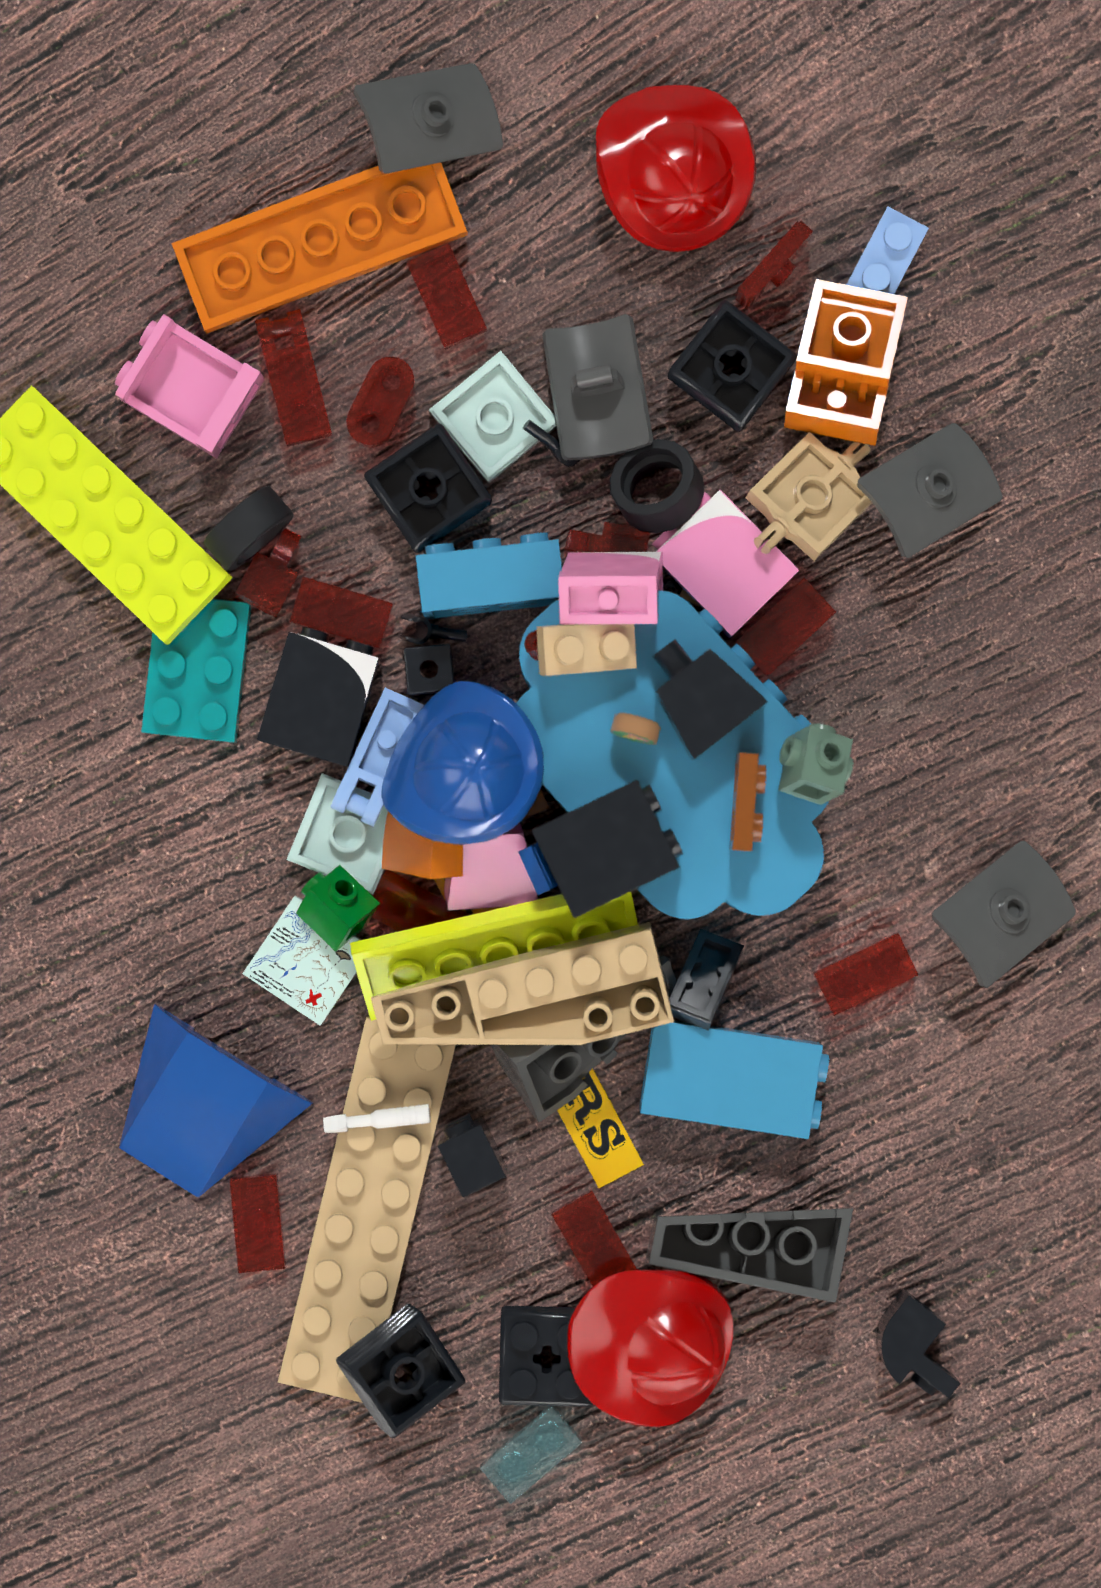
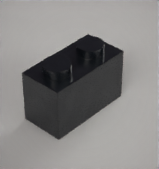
[437,1113,507,1198]

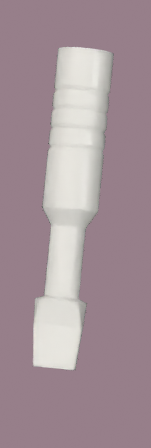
[323,1104,431,1133]

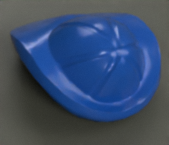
[381,681,544,845]

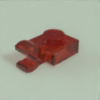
[565,522,650,553]
[234,528,302,618]

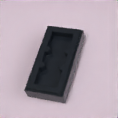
[669,929,744,1031]

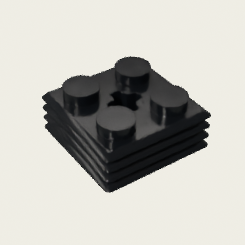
[668,300,797,432]
[364,423,492,553]
[336,1303,465,1438]
[499,1306,593,1407]

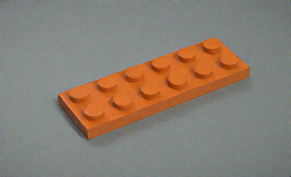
[171,162,468,334]

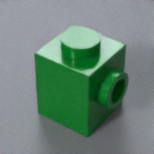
[296,865,380,952]

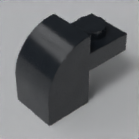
[876,1288,960,1398]

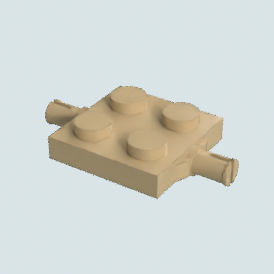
[745,432,872,561]

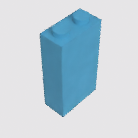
[639,1020,829,1139]

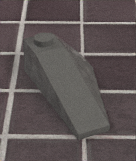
[491,955,677,1122]

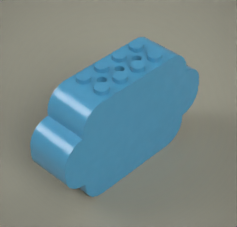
[517,590,829,919]

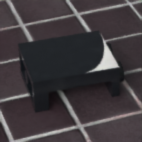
[257,627,382,767]

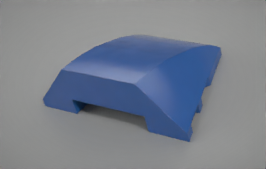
[119,1004,313,1197]

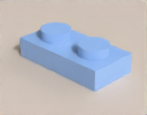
[846,207,929,294]

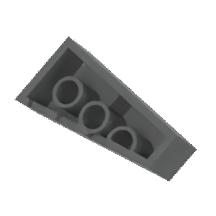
[645,1208,853,1303]

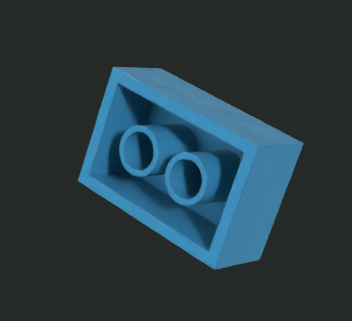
[416,533,562,619]

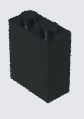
[532,780,683,918]

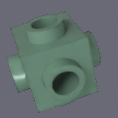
[778,724,853,805]

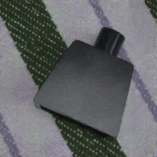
[653,639,767,760]

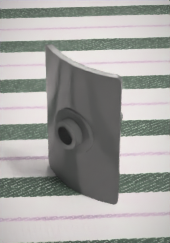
[354,63,503,174]
[542,314,653,461]
[857,423,1003,558]
[932,841,1076,988]

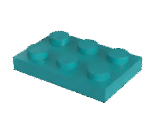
[141,599,252,743]

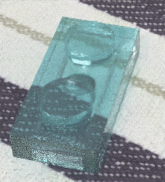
[480,1406,582,1504]

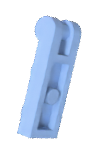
[330,687,424,827]

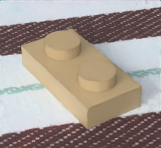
[537,624,637,676]

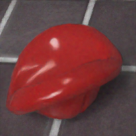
[596,85,756,252]
[567,1270,733,1427]

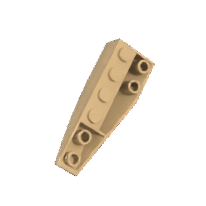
[371,922,674,1045]

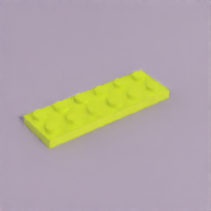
[0,385,233,645]
[350,891,638,1021]

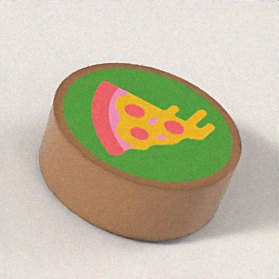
[610,713,661,745]

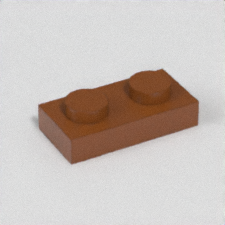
[729,753,767,851]

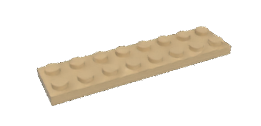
[278,1016,456,1403]

